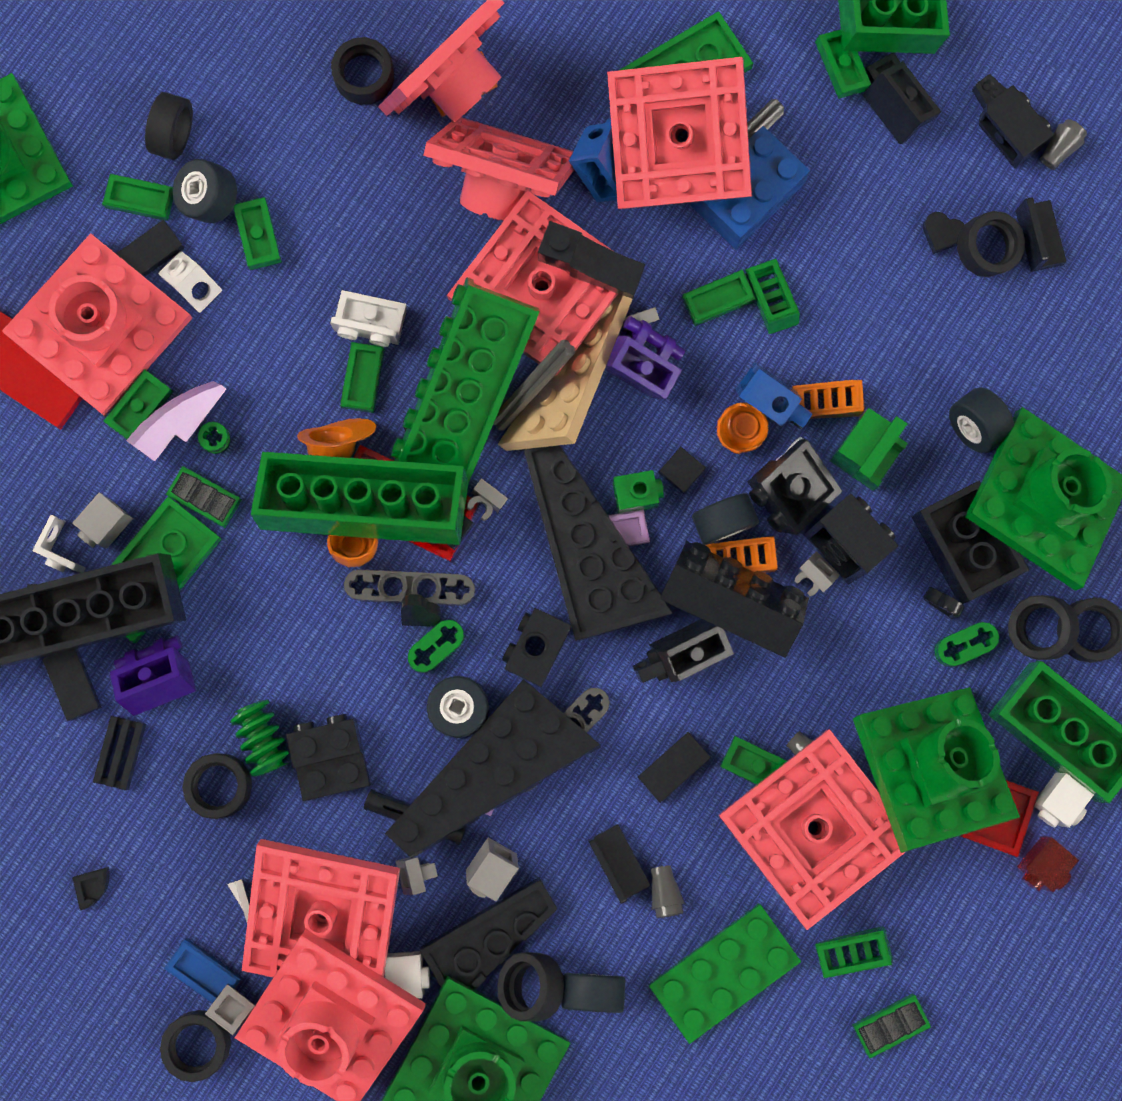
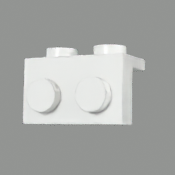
[330,290,407,347]

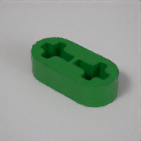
[408,620,465,673]
[934,622,999,667]

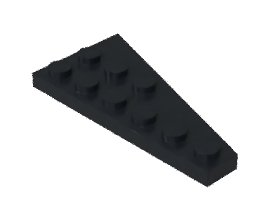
[524,445,674,641]
[385,679,601,858]

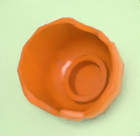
[717,402,768,454]
[327,535,378,567]

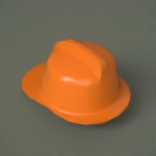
[297,418,377,458]

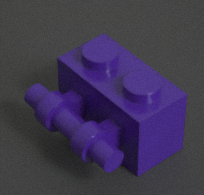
[605,316,685,399]
[110,635,196,716]

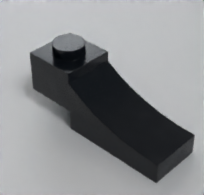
[537,221,646,299]

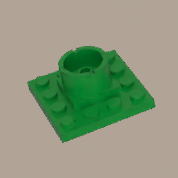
[0,73,73,224]
[965,407,1122,591]
[853,687,1020,853]
[381,976,570,1101]

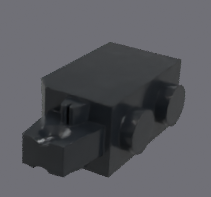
[972,74,1055,169]
[632,619,734,683]

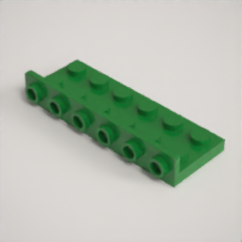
[391,277,540,484]

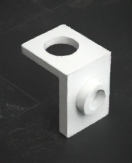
[158,251,222,313]
[33,515,85,573]

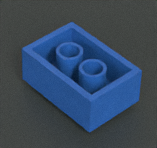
[690,126,810,250]

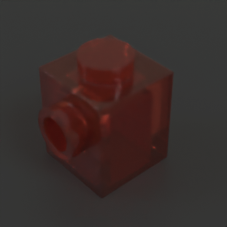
[1017,836,1079,892]

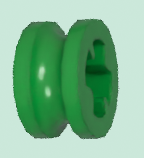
[198,422,231,454]

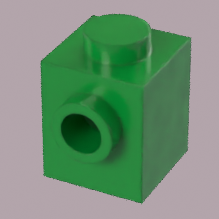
[612,470,664,514]

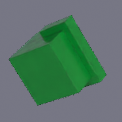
[830,408,908,491]

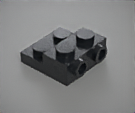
[747,439,842,535]
[286,714,371,801]

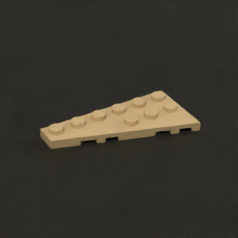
[498,294,633,451]

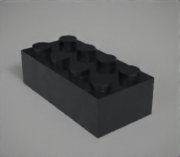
[660,541,809,658]

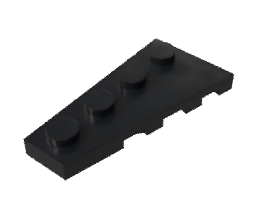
[420,877,557,989]

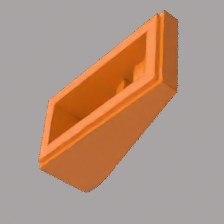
[792,380,864,419]
[706,536,778,573]

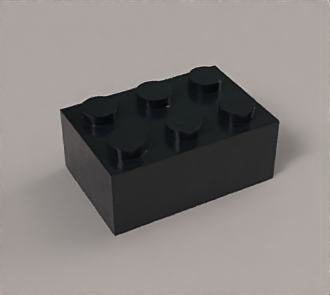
[912,480,1029,604]
[804,493,898,585]

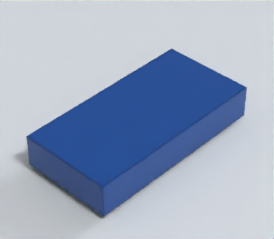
[164,938,242,1004]

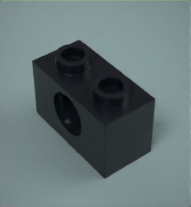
[502,608,571,688]

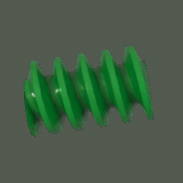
[230,699,290,777]

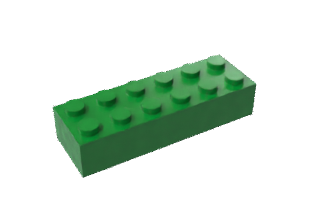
[251,452,468,545]

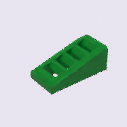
[745,259,800,334]
[815,926,893,978]

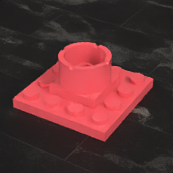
[378,0,504,123]
[607,57,752,209]
[423,117,574,220]
[447,190,618,376]
[2,233,192,416]
[718,729,905,930]
[242,839,400,977]
[235,929,426,1101]

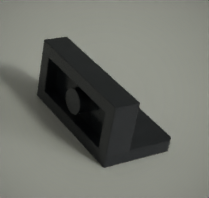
[863,61,942,144]
[1015,197,1067,272]
[588,824,650,904]

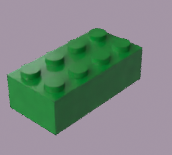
[988,661,1122,803]

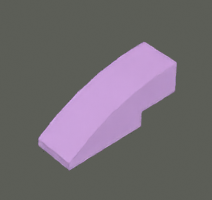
[126,381,226,461]

